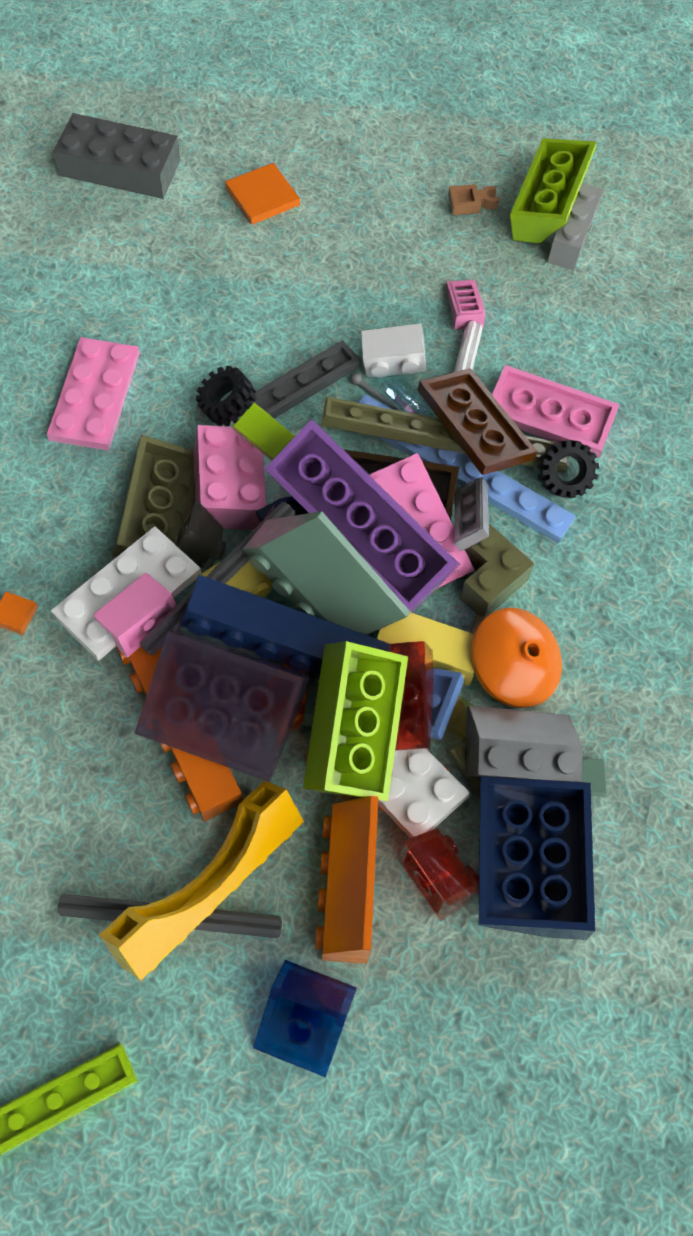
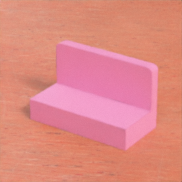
[94,573,177,658]

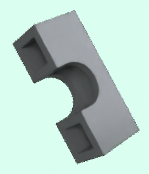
[547,183,604,271]

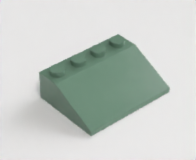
[242,511,410,635]

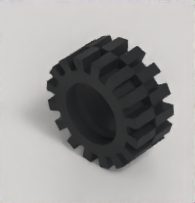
[196,366,256,427]
[537,440,599,498]

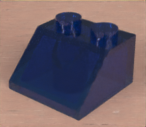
[253,960,357,1078]

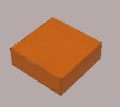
[0,591,38,635]

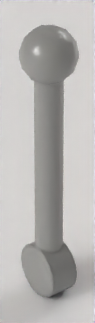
[351,373,402,411]

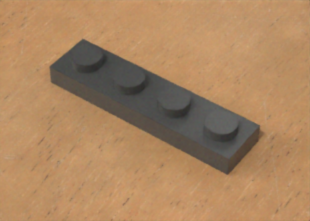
[251,340,361,418]

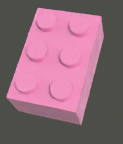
[193,425,266,530]

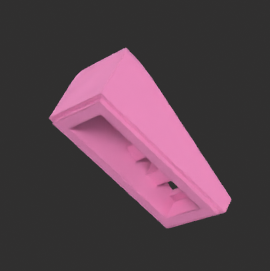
[446,280,486,330]

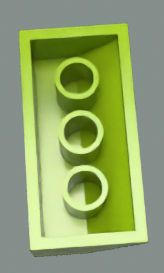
[510,138,597,243]
[303,641,408,801]

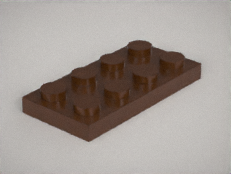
[417,368,537,475]

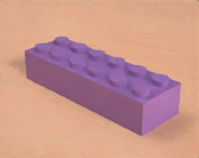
[265,419,461,612]

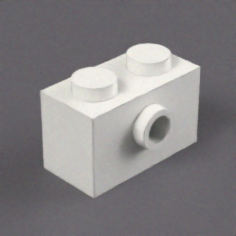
[362,323,426,378]

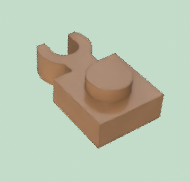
[448,184,499,215]

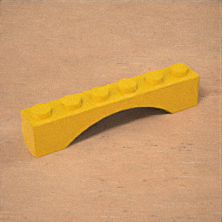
[99,781,304,981]

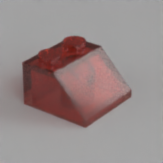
[399,828,479,922]

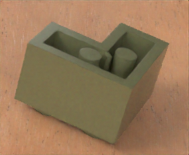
[460,524,534,617]

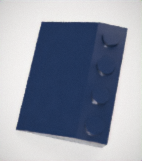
[478,777,595,940]

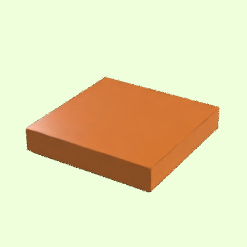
[225,163,300,225]

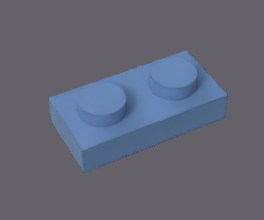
[406,667,465,740]

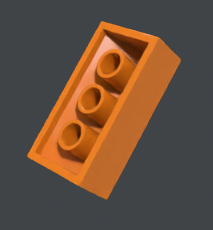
[315,796,379,964]

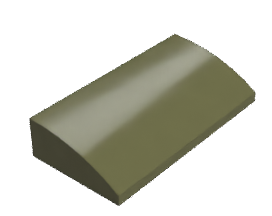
[112,435,195,557]

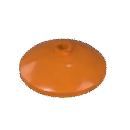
[470,608,562,708]

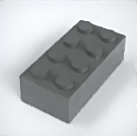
[53,113,180,199]

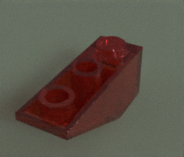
[389,641,434,751]

